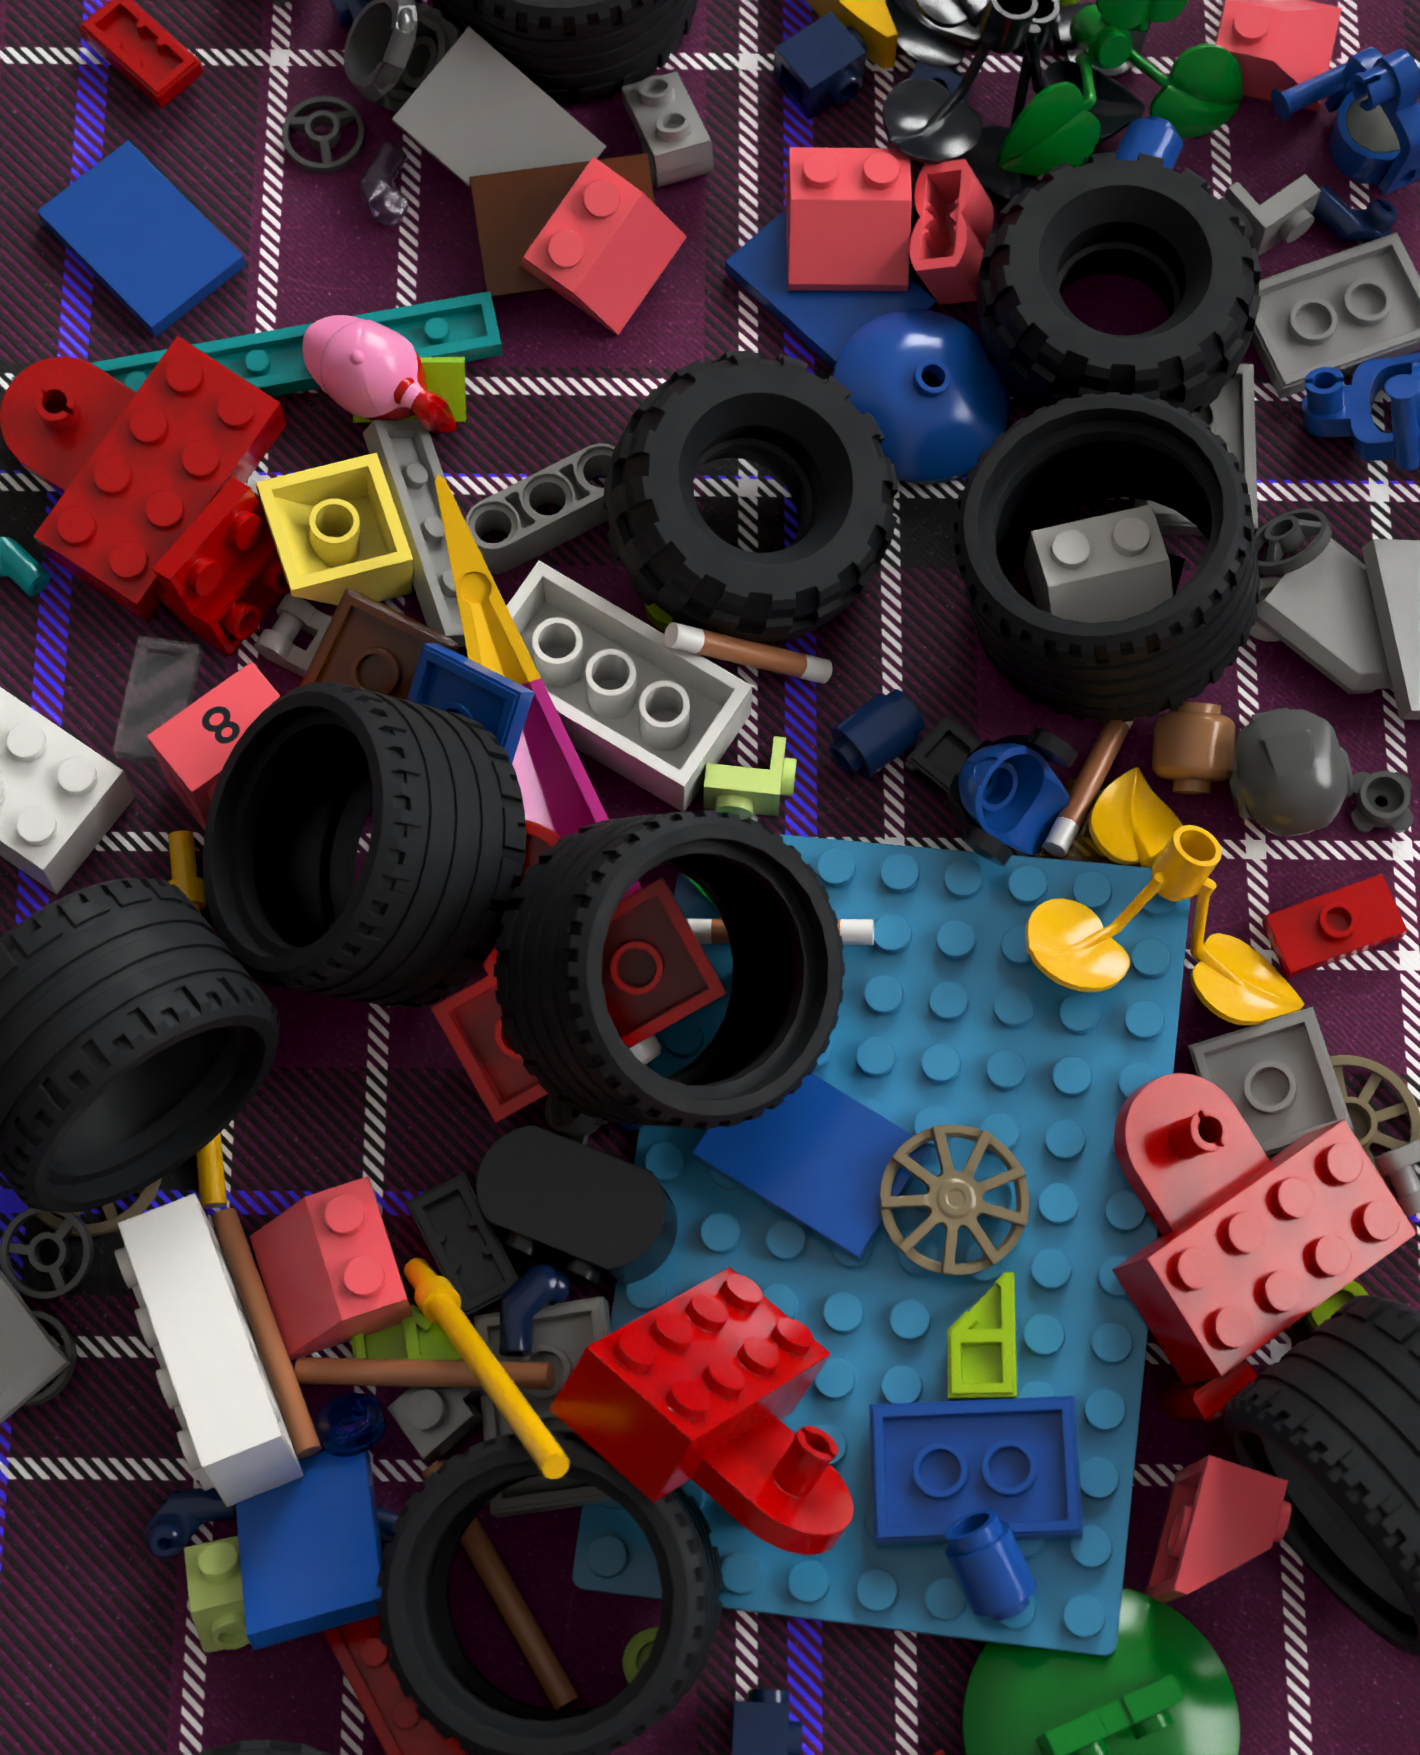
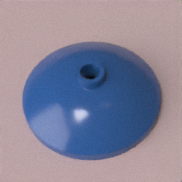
[832,309,1010,484]

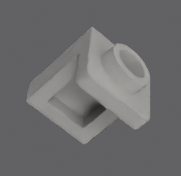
[1224,174,1321,257]

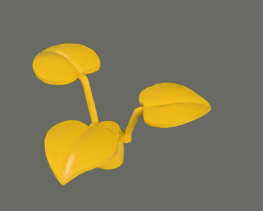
[1025,767,1305,1026]

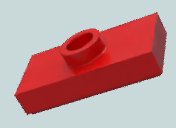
[78,0,204,109]
[1262,874,1408,979]
[1157,1361,1258,1423]

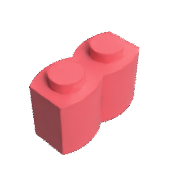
[910,159,994,305]

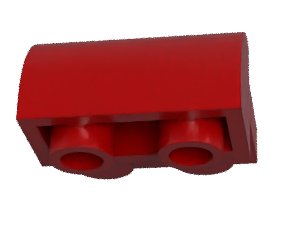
[152,477,290,657]

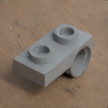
[621,71,714,188]

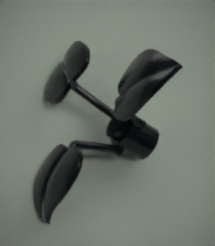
[882,0,1146,164]
[885,0,1152,203]

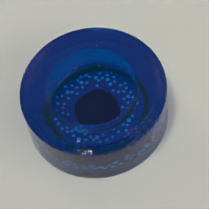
[315,1393,387,1457]

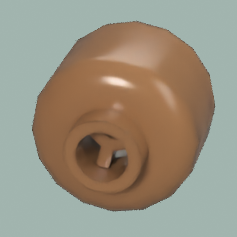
[1152,702,1236,794]

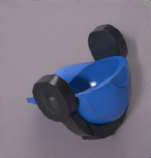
[947,727,1078,866]

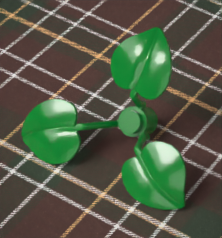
[997,0,1243,177]

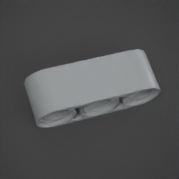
[466,443,615,574]

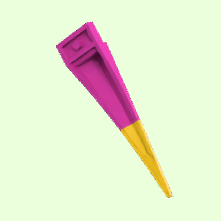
[435,474,641,899]

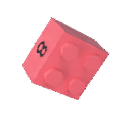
[147,662,280,830]

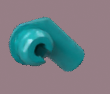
[0,537,51,596]

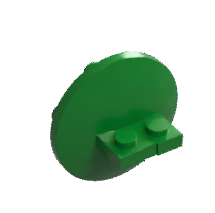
[961,1588,1240,1755]

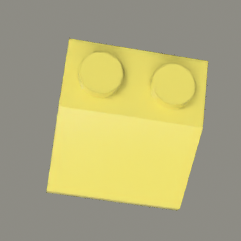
[256,452,413,606]

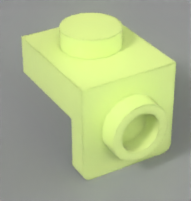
[703,736,797,820]
[184,1536,250,1653]

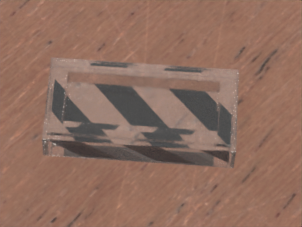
[113,636,203,765]

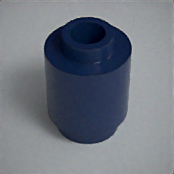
[829,689,925,779]

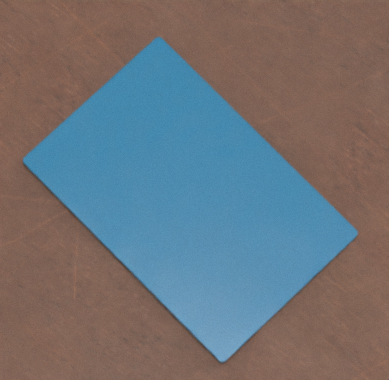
[572,834,1191,1657]

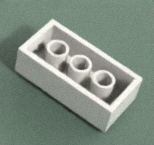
[507,561,752,812]
[0,687,135,894]
[114,1193,304,1507]

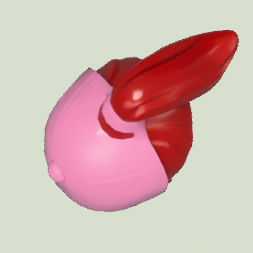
[302,315,457,433]

